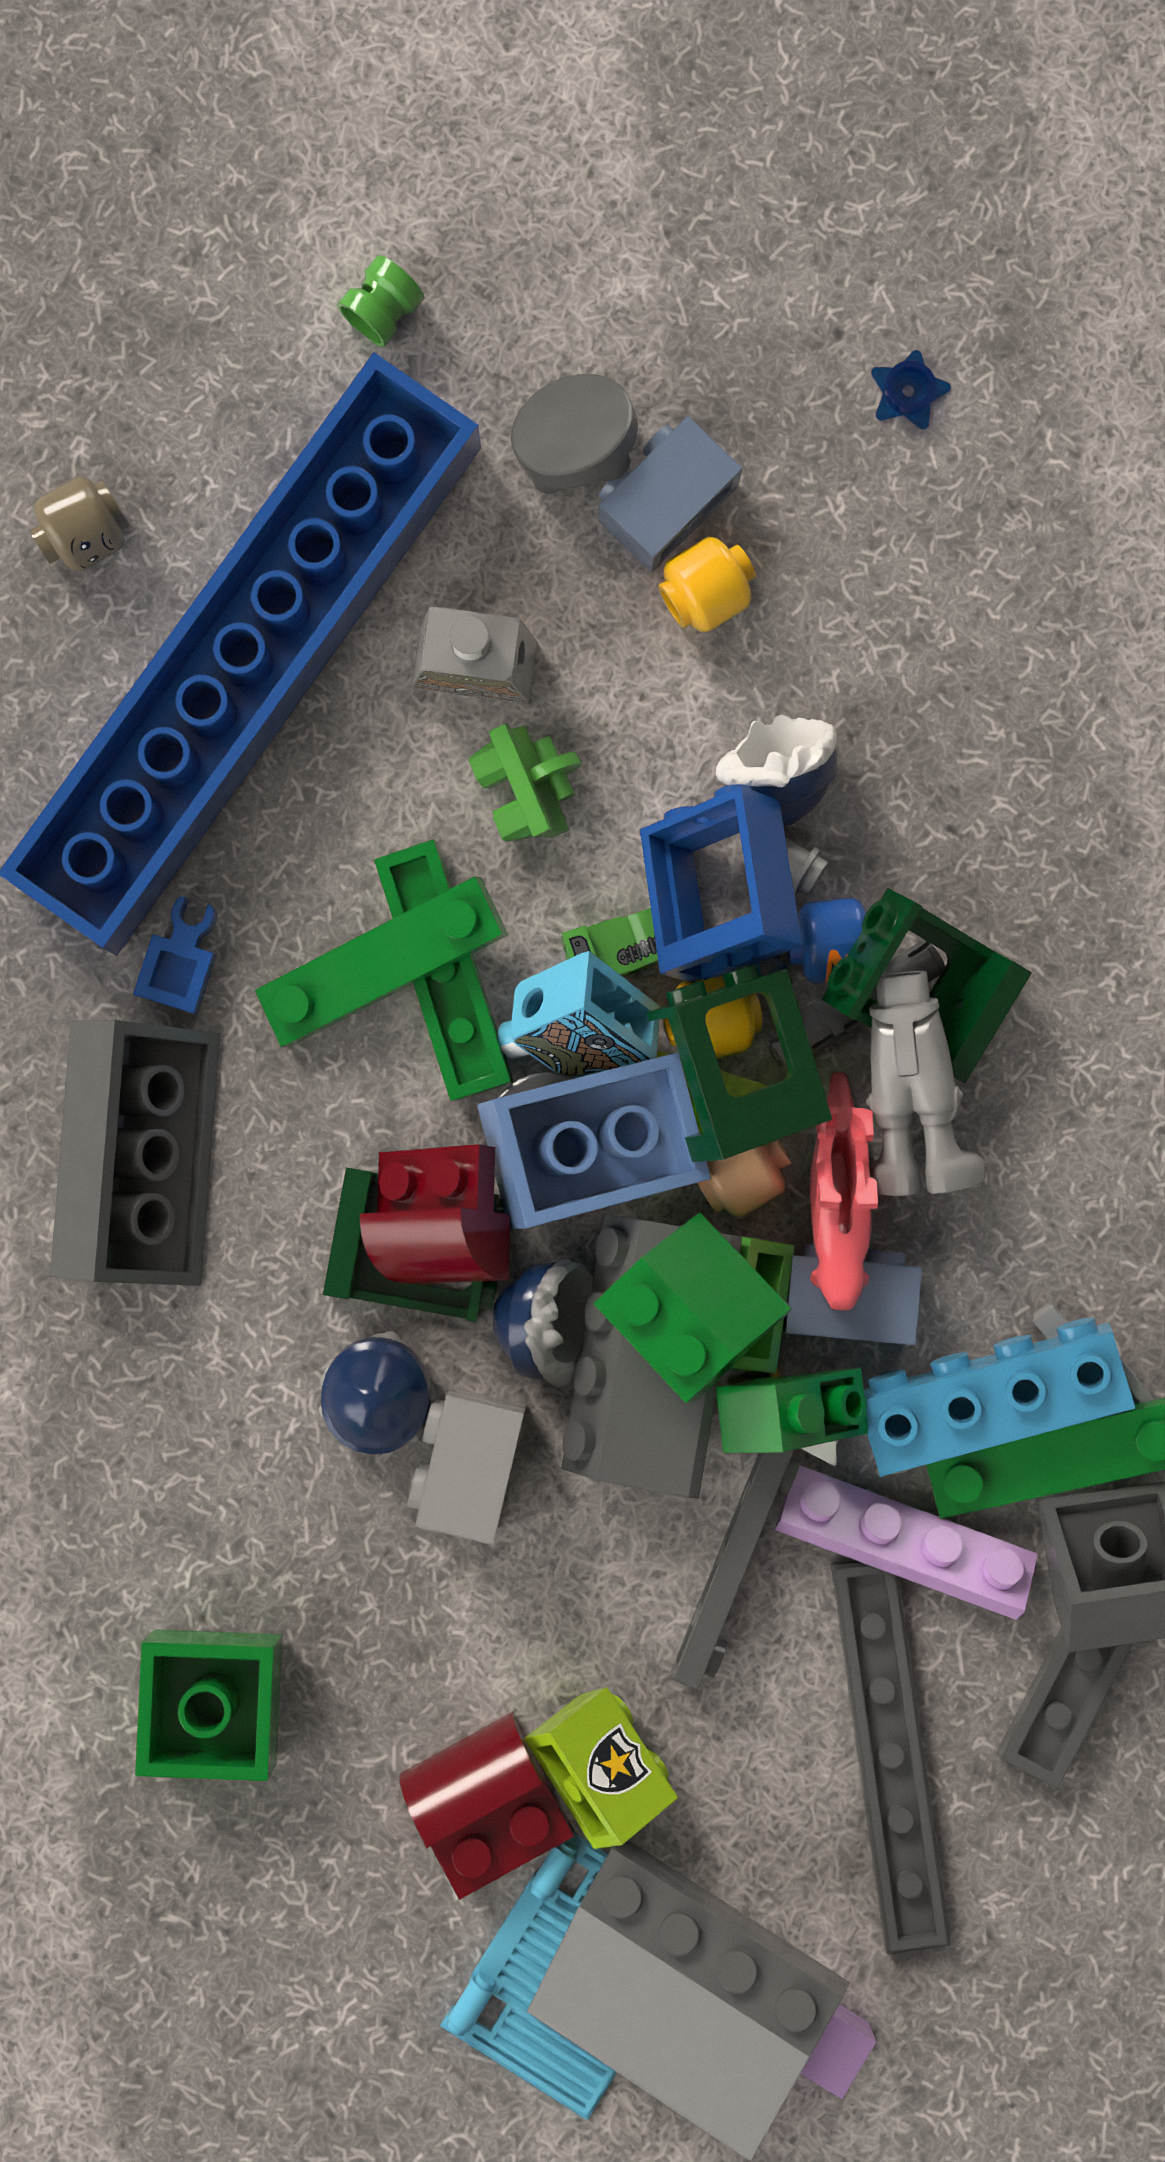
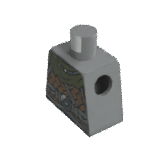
[411,607,538,704]

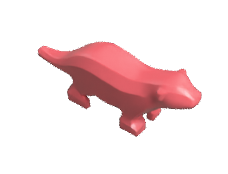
[809,1072,878,1311]

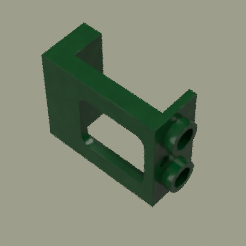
[821,888,1032,1083]
[646,963,832,1162]
[323,1167,505,1322]

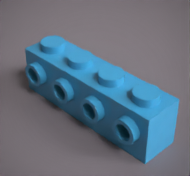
[864,1317,1135,1477]

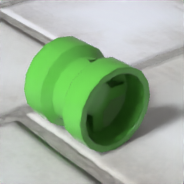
[337,255,425,347]

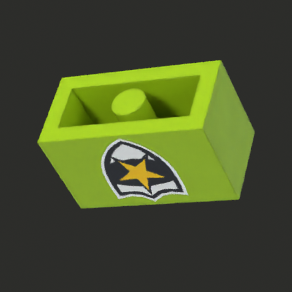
[523,1687,678,1849]

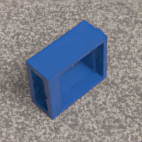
[640,784,802,982]

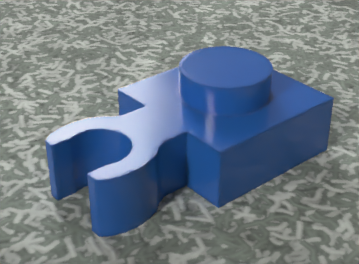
[133,896,217,1015]

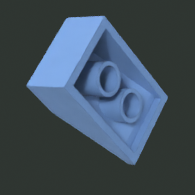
[477,1053,711,1230]

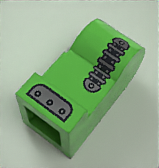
[561,908,659,977]

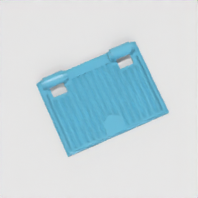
[440,1832,617,2120]

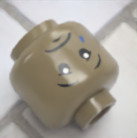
[29,476,129,572]

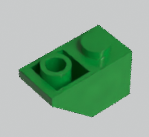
[716,1368,869,1453]

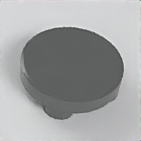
[511,374,638,494]

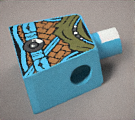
[498,951,660,1077]

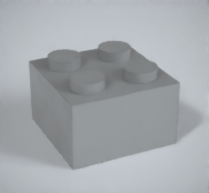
[407,1387,526,1545]

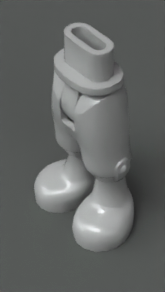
[866,971,986,1196]

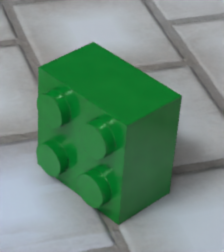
[135,1629,283,1781]

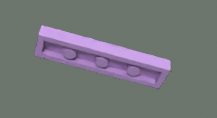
[774,1465,1038,1620]

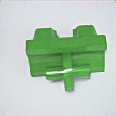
[468,724,582,842]

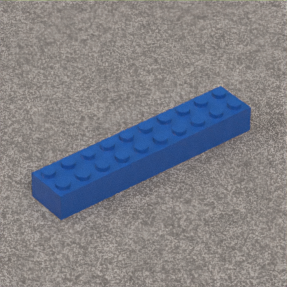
[0,352,481,956]

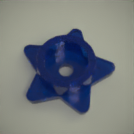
[871,350,951,430]

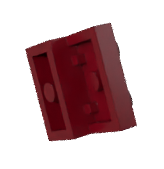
[360,1144,510,1284]
[399,1711,574,1900]

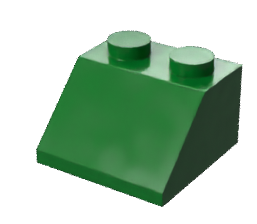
[593,1212,792,1403]

